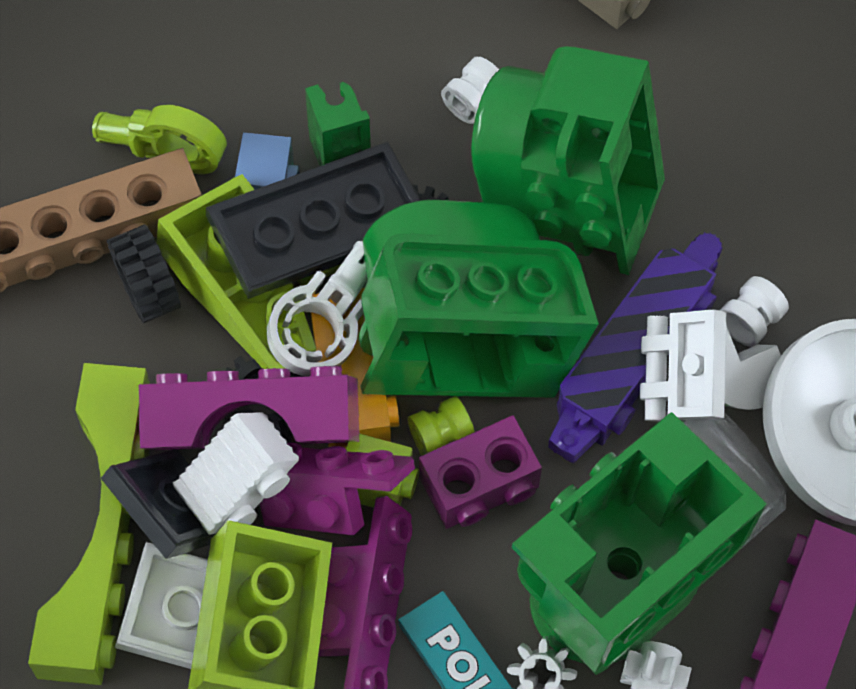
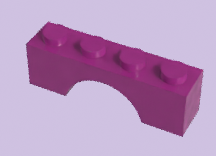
[139,366,360,450]

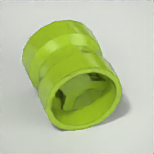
[407,396,475,456]

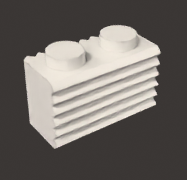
[173,412,299,534]

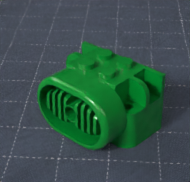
[471,46,665,275]
[359,200,599,398]
[511,412,767,675]

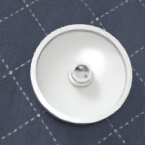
[763,319,856,526]

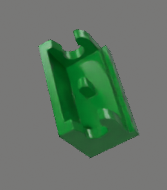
[305,82,371,166]

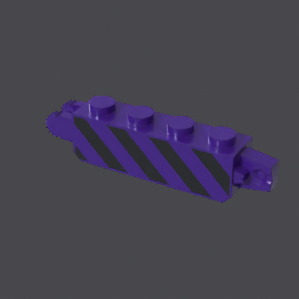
[548,232,723,464]

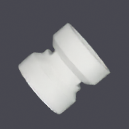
[441,57,499,124]
[719,276,789,347]

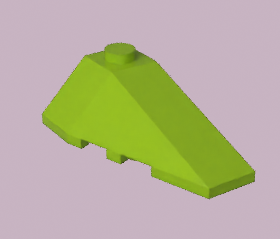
[157,174,316,369]

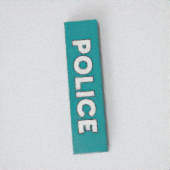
[398,591,512,689]

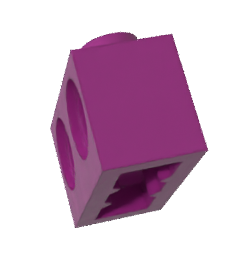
[419,415,542,529]

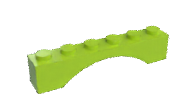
[28,363,150,685]

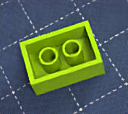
[188,520,332,689]

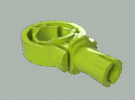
[92,105,227,174]

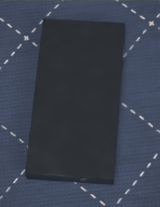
[206,142,420,299]

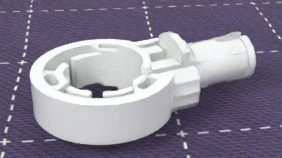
[267,241,367,377]

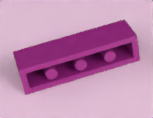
[739,519,856,689]

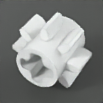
[507,636,577,689]
[620,641,691,689]

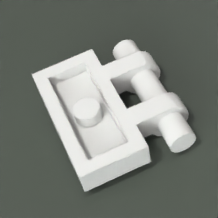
[640,310,726,422]

